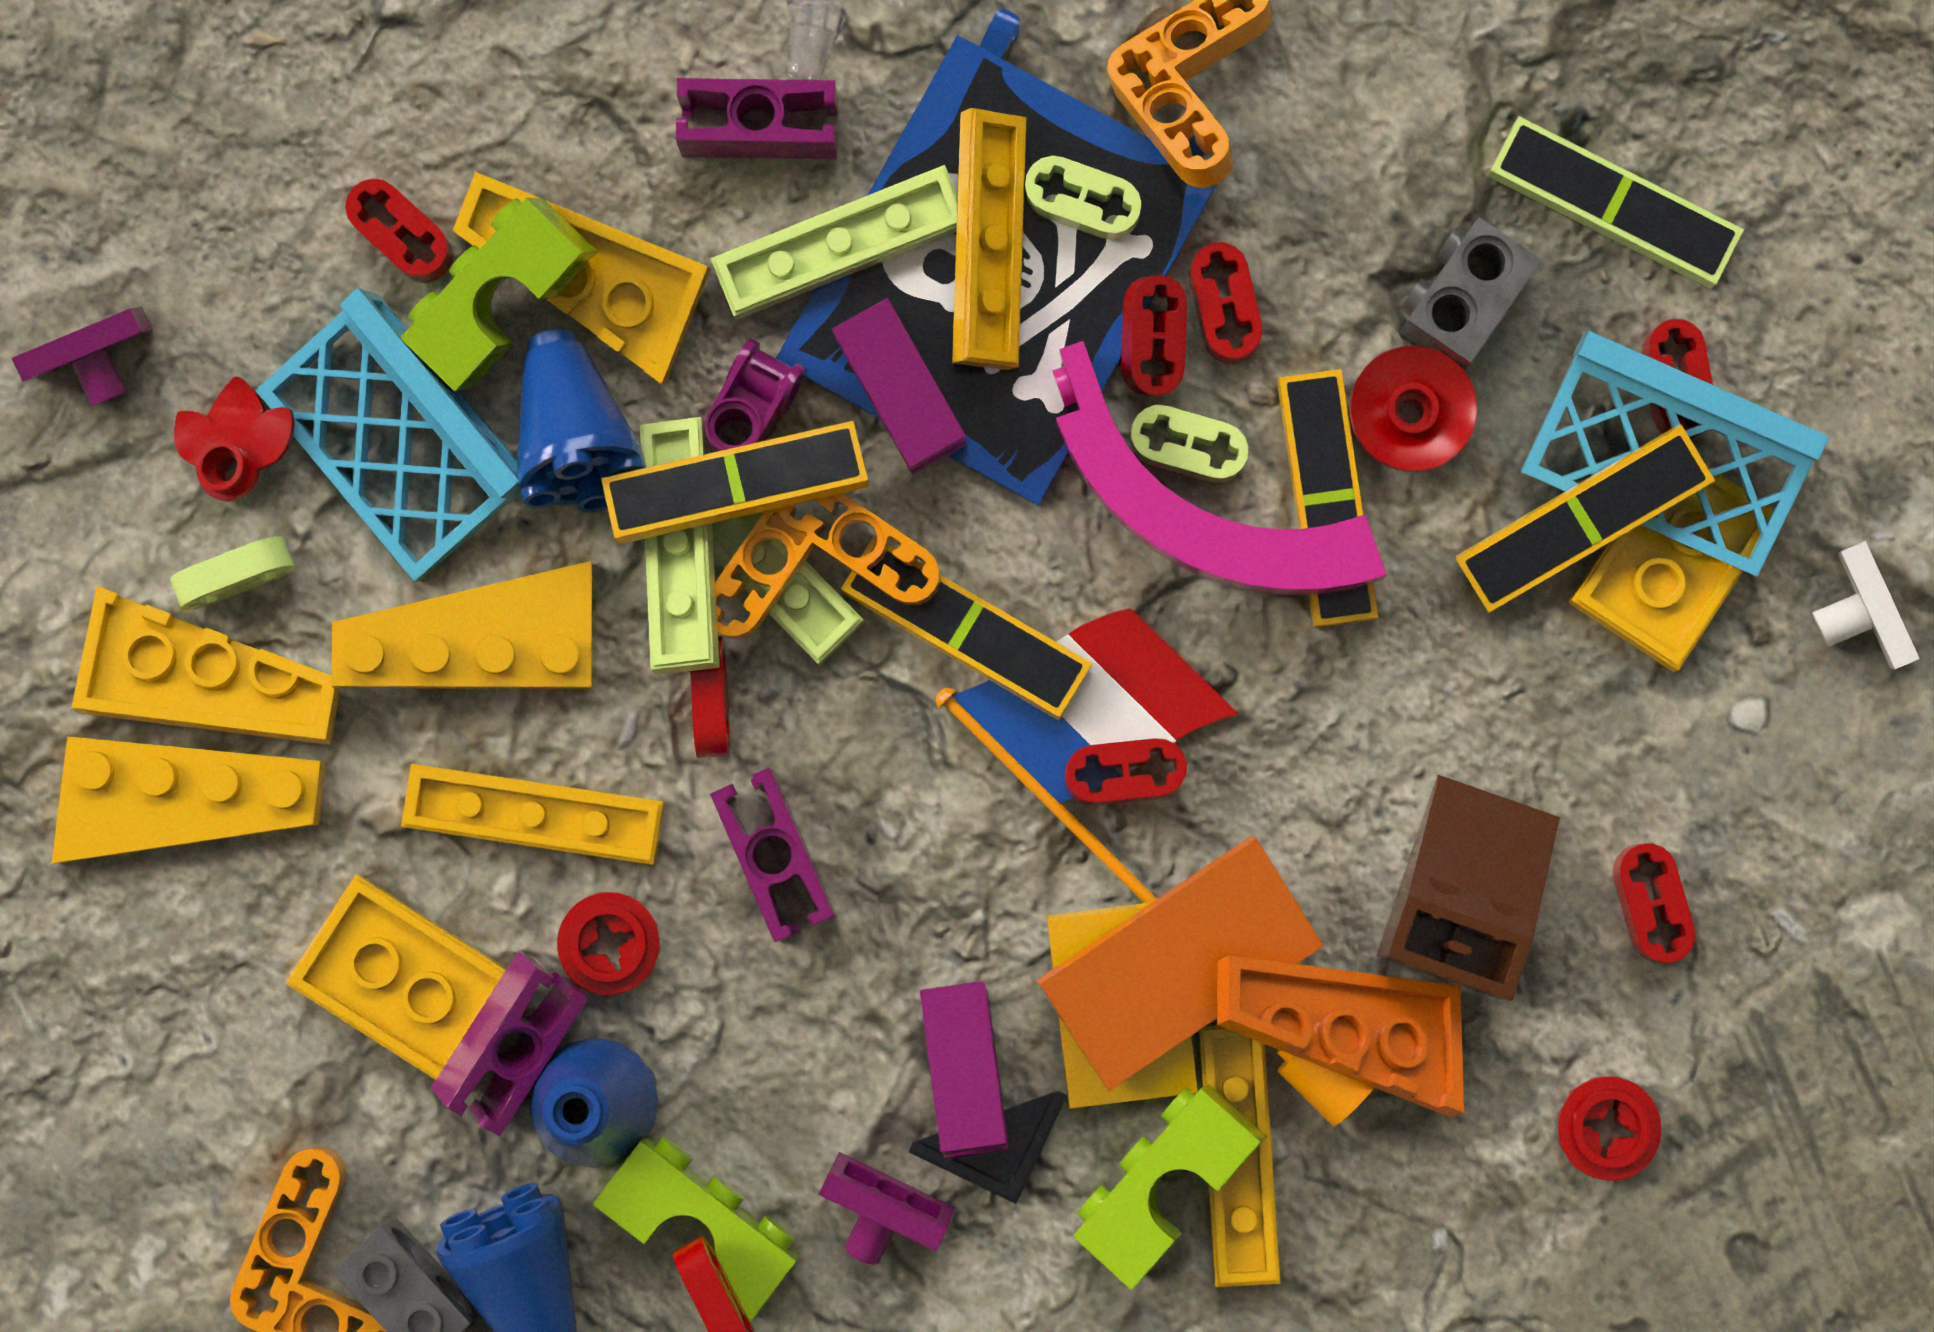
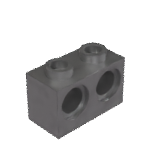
[1398,217,1542,370]
[333,1218,480,1332]

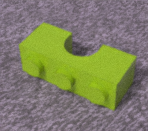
[400,198,598,392]
[1073,1084,1267,1290]
[592,1136,800,1322]

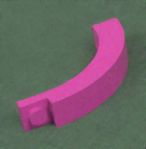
[1052,341,1387,595]

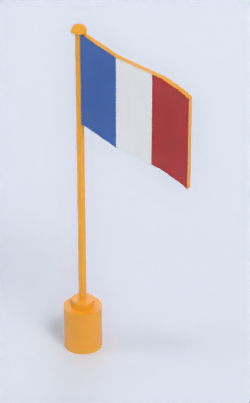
[935,608,1374,1127]

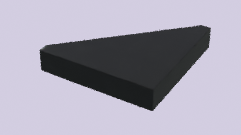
[908,1090,1067,1204]

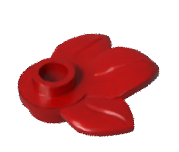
[174,376,295,502]

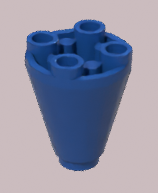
[517,329,646,513]
[529,1038,659,1168]
[436,1183,577,1332]

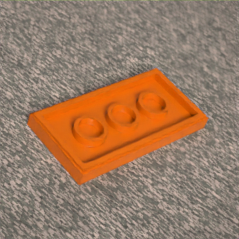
[1036,836,1324,1091]

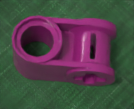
[705,338,807,453]

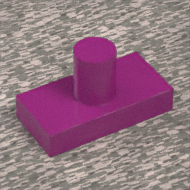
[11,307,153,407]
[818,1152,955,1265]

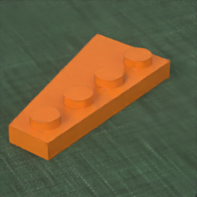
[1217,955,1464,1118]

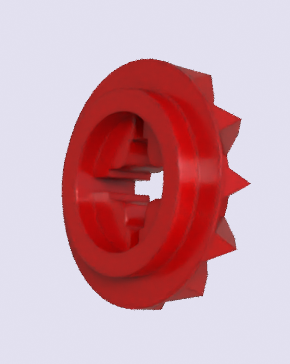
[557,892,661,995]
[1557,1076,1662,1181]

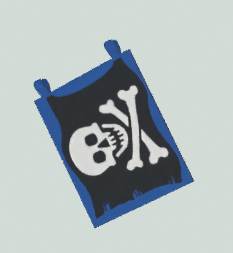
[776,8,1217,506]

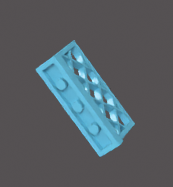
[255,288,522,582]
[1520,331,1830,577]

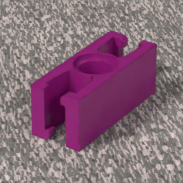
[675,78,838,159]
[832,298,967,476]
[710,768,837,942]
[431,951,588,1136]
[920,981,1010,1160]

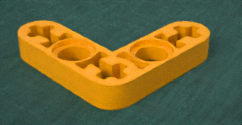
[1107,0,1273,188]
[715,493,941,639]
[230,1146,387,1332]

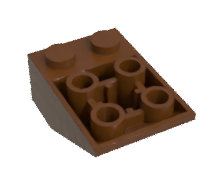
[1376,775,1560,1001]

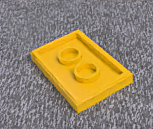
[1567,465,1773,673]
[285,874,507,1080]
[1046,902,1198,1109]

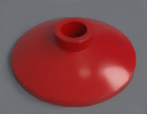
[1349,345,1477,472]

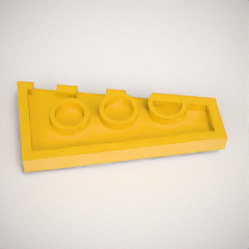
[453,172,712,385]
[331,561,592,689]
[71,586,341,745]
[51,736,326,864]

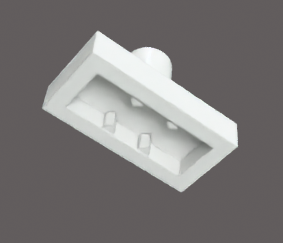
[1812,541,1920,669]

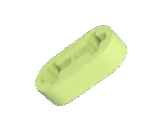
[1025,156,1141,240]
[1129,405,1249,483]
[170,536,295,611]

